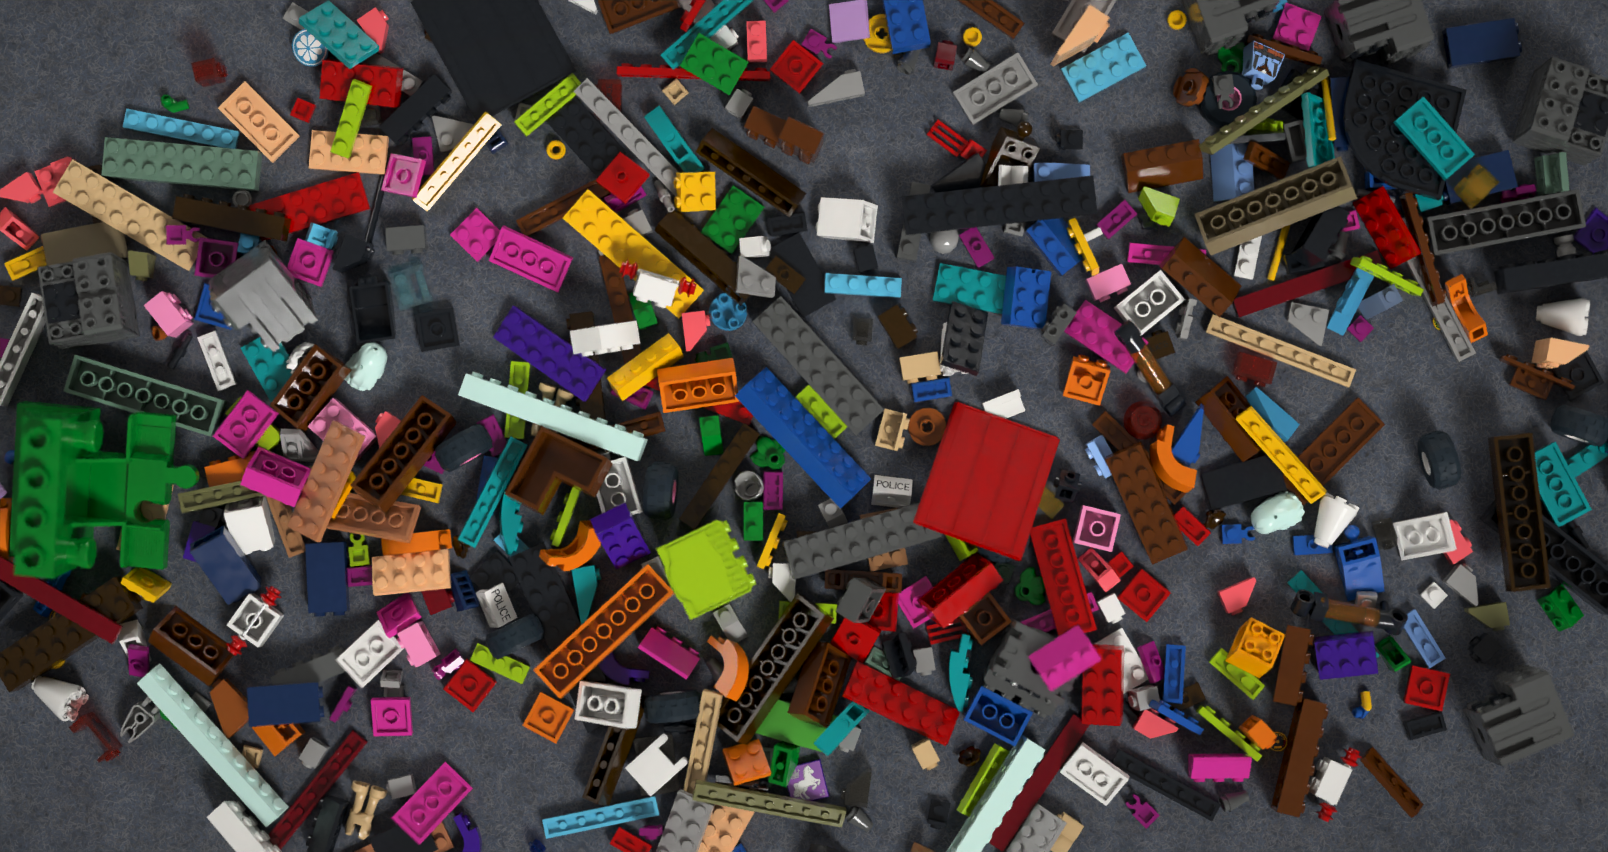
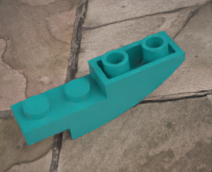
[644,105,705,172]
[499,492,524,555]
[948,631,973,712]
[813,701,871,757]

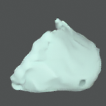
[345,342,387,391]
[1251,491,1305,534]

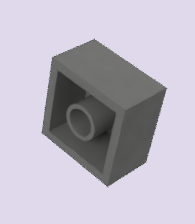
[836,577,886,623]

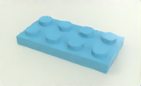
[1061,33,1146,103]

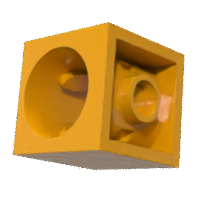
[1225,617,1285,678]

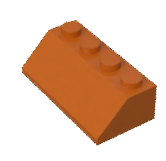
[657,358,739,413]

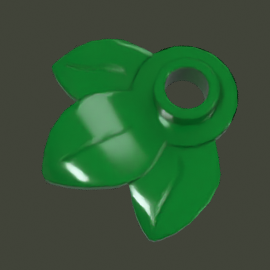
[1218,42,1245,73]
[750,436,785,469]
[1014,567,1046,605]

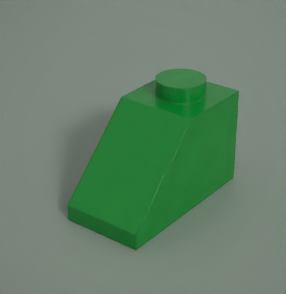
[629,292,659,330]
[699,415,724,456]
[768,741,801,787]

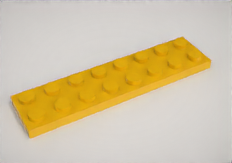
[563,189,704,319]

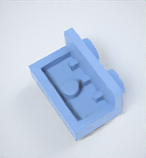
[1085,435,1112,478]

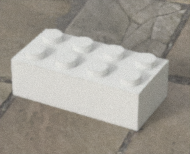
[207,801,282,852]

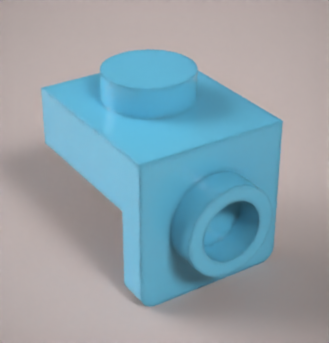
[305,223,338,250]

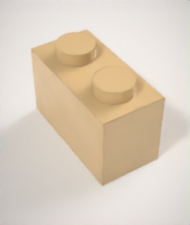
[899,351,941,384]
[911,737,940,770]

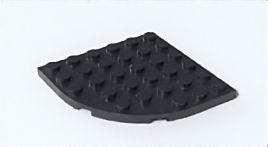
[1343,59,1467,200]

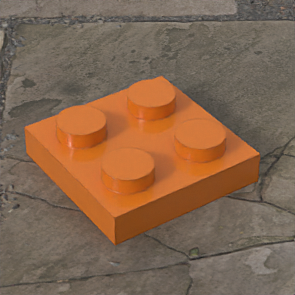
[522,691,575,744]
[722,739,771,786]

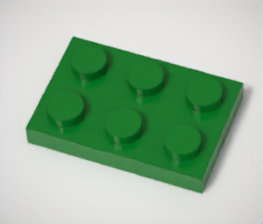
[679,32,749,95]
[701,185,765,254]

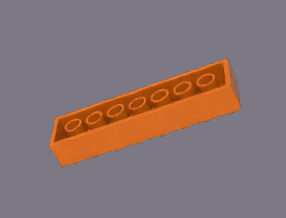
[534,564,675,699]

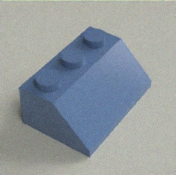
[1210,143,1254,202]

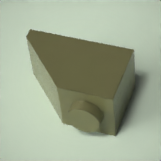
[128,250,156,281]
[1464,601,1510,631]

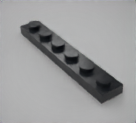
[1111,749,1221,821]

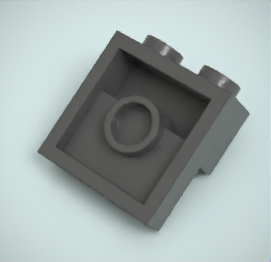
[1041,304,1077,346]

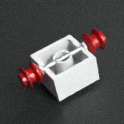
[619,259,697,308]
[226,586,284,655]
[1309,747,1362,822]

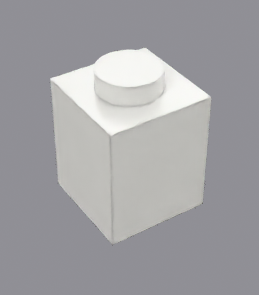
[739,236,771,258]
[1096,593,1125,624]

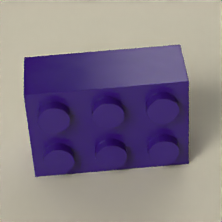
[590,503,651,570]
[1314,631,1378,680]

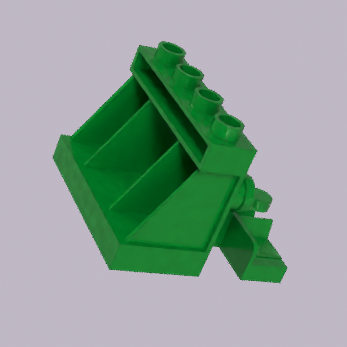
[9,401,200,579]

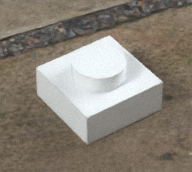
[1420,582,1448,609]

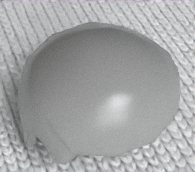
[930,230,959,254]
[734,470,764,502]

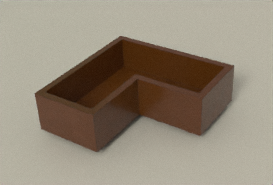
[744,106,824,164]
[505,426,613,515]

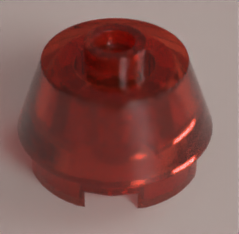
[1124,401,1162,439]

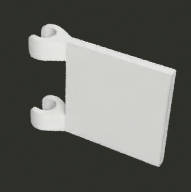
[625,733,689,796]

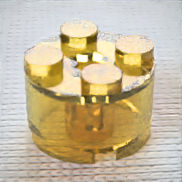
[1453,164,1500,209]

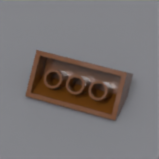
[1121,139,1203,193]
[1159,237,1242,317]
[269,344,352,431]
[1195,376,1261,462]
[148,606,235,687]
[1273,625,1314,706]
[787,642,852,729]

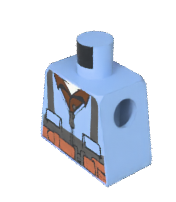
[1242,41,1285,90]

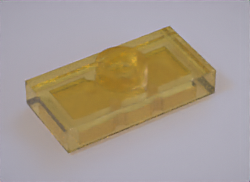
[1038,487,1064,519]

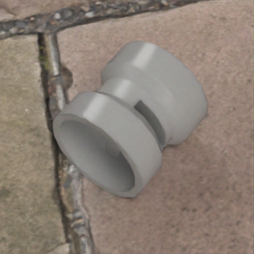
[1554,234,1576,257]

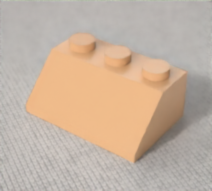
[1531,338,1589,370]

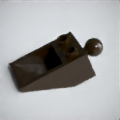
[981,121,1040,187]

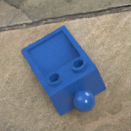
[1333,525,1385,601]

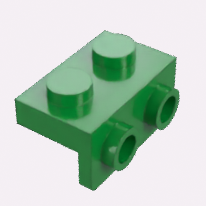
[1537,584,1584,631]

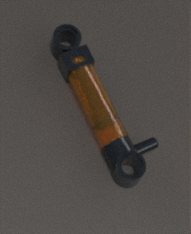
[1114,319,1187,417]
[1291,590,1408,636]

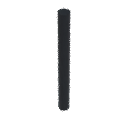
[364,168,387,244]

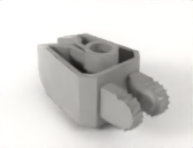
[120,696,160,743]

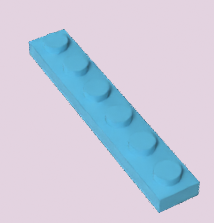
[123,109,240,149]
[542,796,660,839]

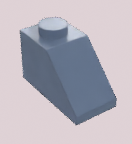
[1358,284,1403,320]

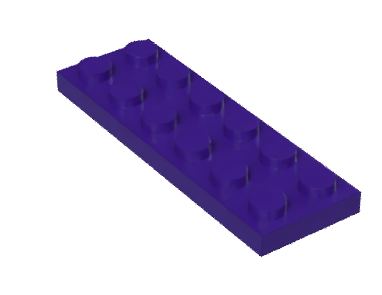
[493,305,607,401]

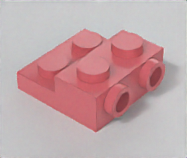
[34,156,76,207]

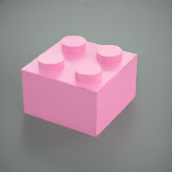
[144,291,194,338]
[1072,505,1121,552]
[397,621,441,667]

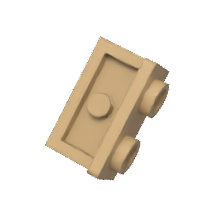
[875,409,910,451]

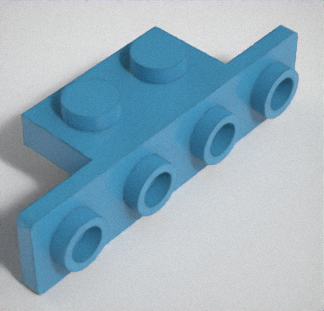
[1326,268,1374,335]

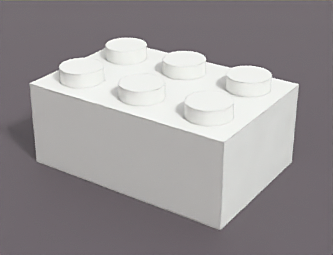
[1114,270,1185,336]
[570,321,640,357]
[597,457,643,515]
[575,681,642,728]

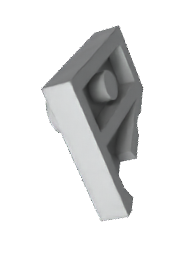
[432,116,473,153]
[736,255,776,298]
[1175,299,1197,340]
[1287,302,1329,346]
[280,429,319,462]

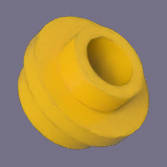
[546,140,566,160]

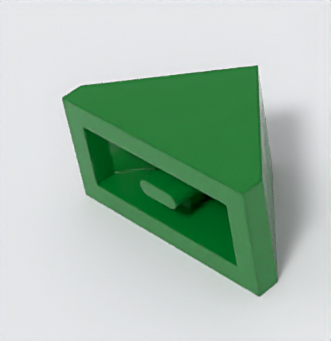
[1375,635,1411,672]

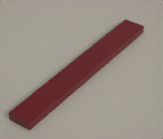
[1233,250,1383,318]
[0,555,123,644]
[989,714,1089,852]
[268,730,368,849]

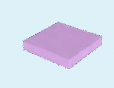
[829,0,870,43]

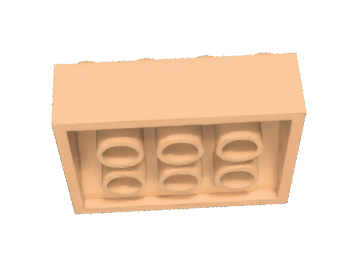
[1050,5,1109,66]

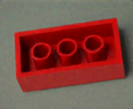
[319,59,403,108]
[917,553,1003,629]
[1082,644,1124,726]

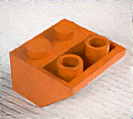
[251,724,305,756]

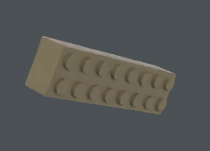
[1195,156,1357,255]

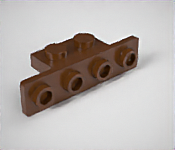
[1499,354,1575,401]

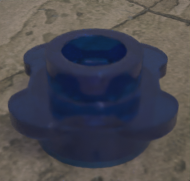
[528,839,546,852]

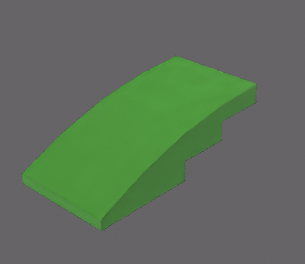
[755,699,838,752]

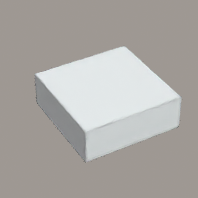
[1084,227,1103,242]

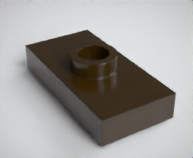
[765,256,806,294]
[1168,682,1206,711]

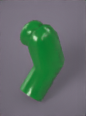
[161,94,190,113]

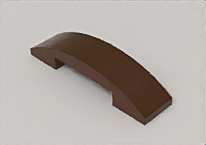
[824,569,902,593]

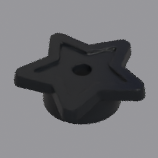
[1137,212,1158,231]

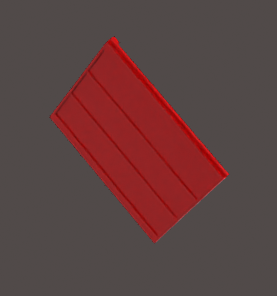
[913,402,1060,561]

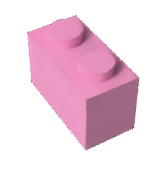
[1085,264,1131,303]

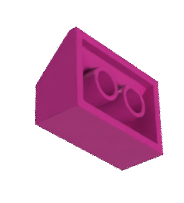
[240,447,311,507]
[1028,625,1101,691]
[638,626,700,680]
[1188,753,1252,782]

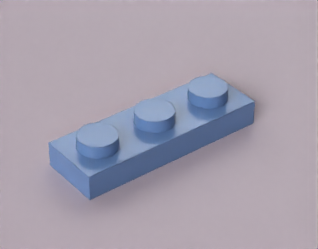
[1403,609,1446,668]

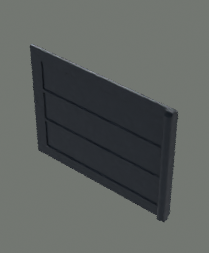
[411,0,576,122]

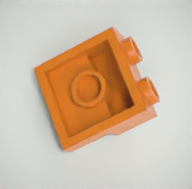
[1063,355,1110,406]

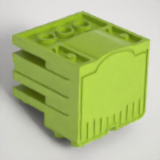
[657,520,756,620]

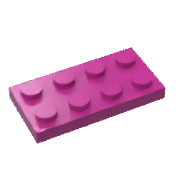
[489,226,573,292]
[1064,300,1148,374]
[391,762,473,845]

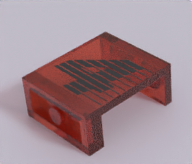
[69,712,123,763]

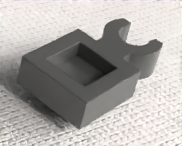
[1212,74,1234,109]

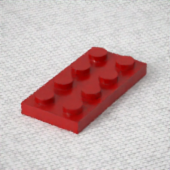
[1353,186,1421,269]

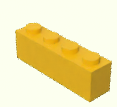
[607,333,684,401]

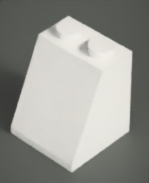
[816,197,878,243]
[224,496,275,555]

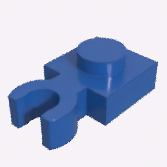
[1221,524,1255,544]

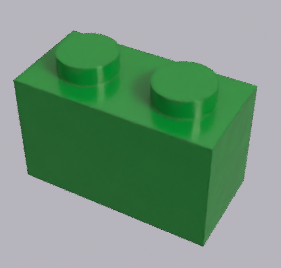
[744,502,763,541]

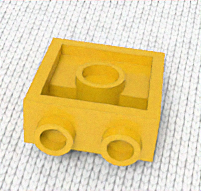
[674,171,716,212]

